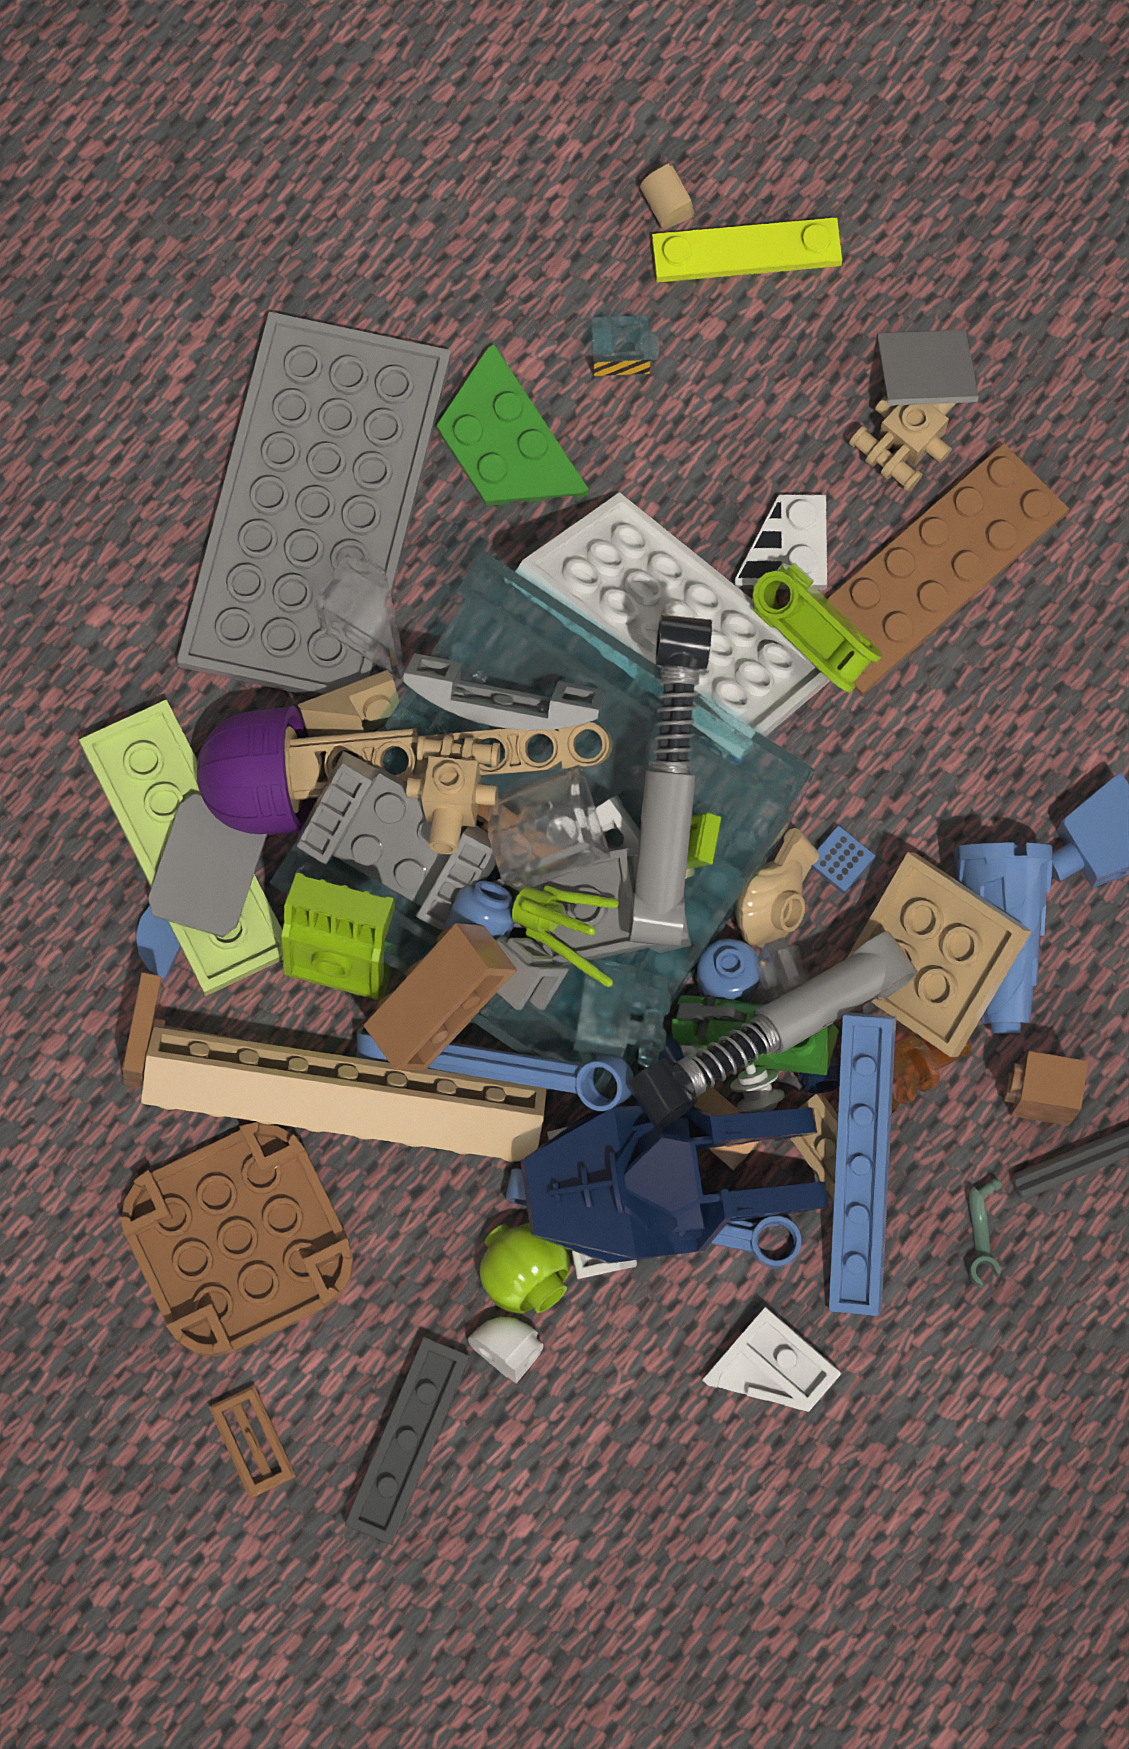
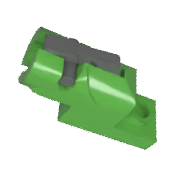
[671,995,839,1075]

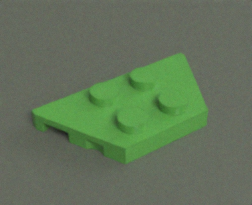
[436,344,589,506]

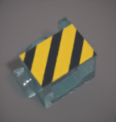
[592,315,659,377]

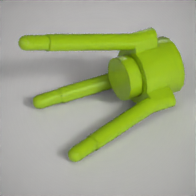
[512,885,619,987]

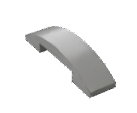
[403,653,607,731]

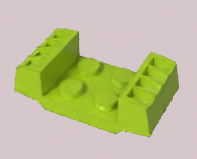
[281,872,395,1002]

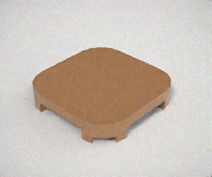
[120,1122,354,1357]

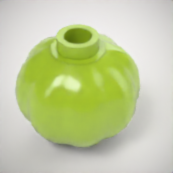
[480,1223,570,1314]

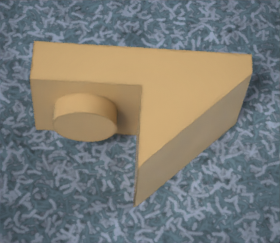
[298,670,404,752]

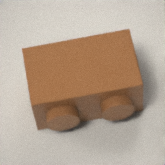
[1004,1051,1088,1126]

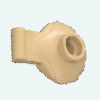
[735,828,820,949]

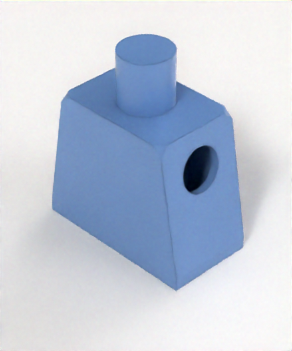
[1052,773,1129,888]

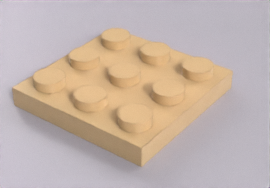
[847,852,1032,1057]

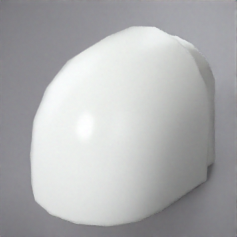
[468,1317,543,1383]

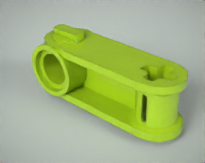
[751,563,883,693]

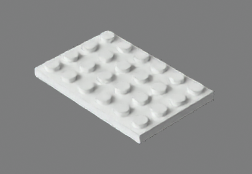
[514,492,830,758]

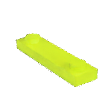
[652,217,842,282]

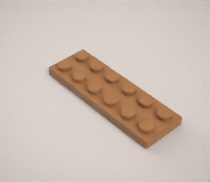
[828,443,1070,697]

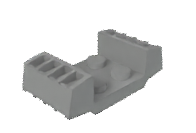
[297,751,507,931]
[493,848,691,967]

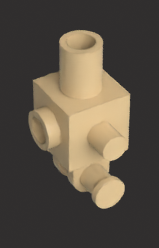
[849,396,956,492]
[406,735,501,854]

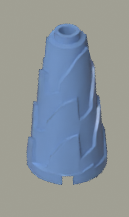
[954,843,1053,1034]

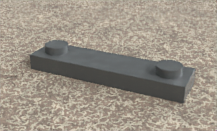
[345,1337,470,1545]

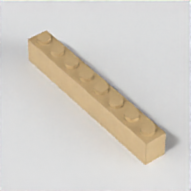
[141,1027,546,1162]

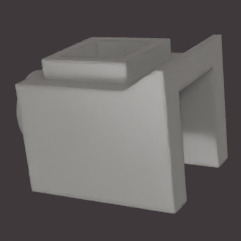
[495,936,569,1010]

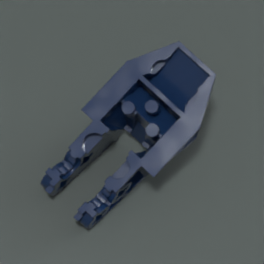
[520,1106,829,1264]

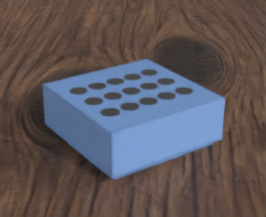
[811,825,876,894]

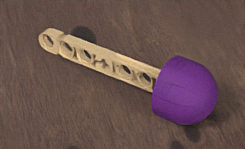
[197,706,613,835]

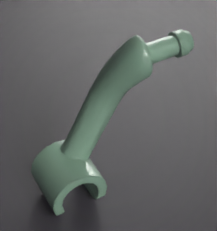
[969,1178,1002,1288]

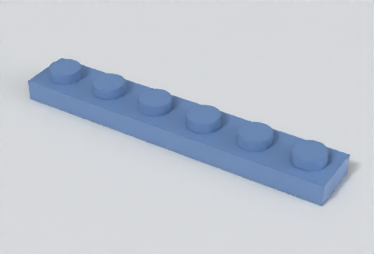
[829,1012,896,1316]

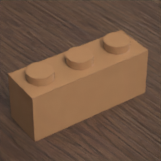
[363,923,517,1071]

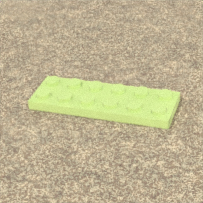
[79,699,283,997]

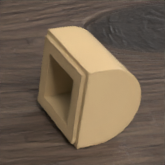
[640,163,695,229]

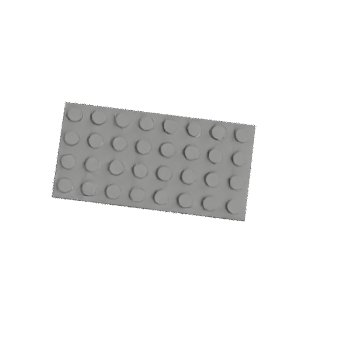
[177,312,452,697]

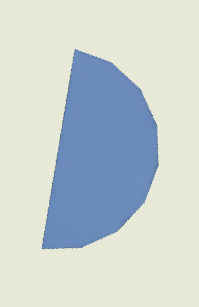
[136,906,181,983]

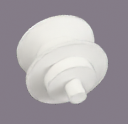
[730,1062,785,1113]

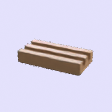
[209,1386,297,1499]

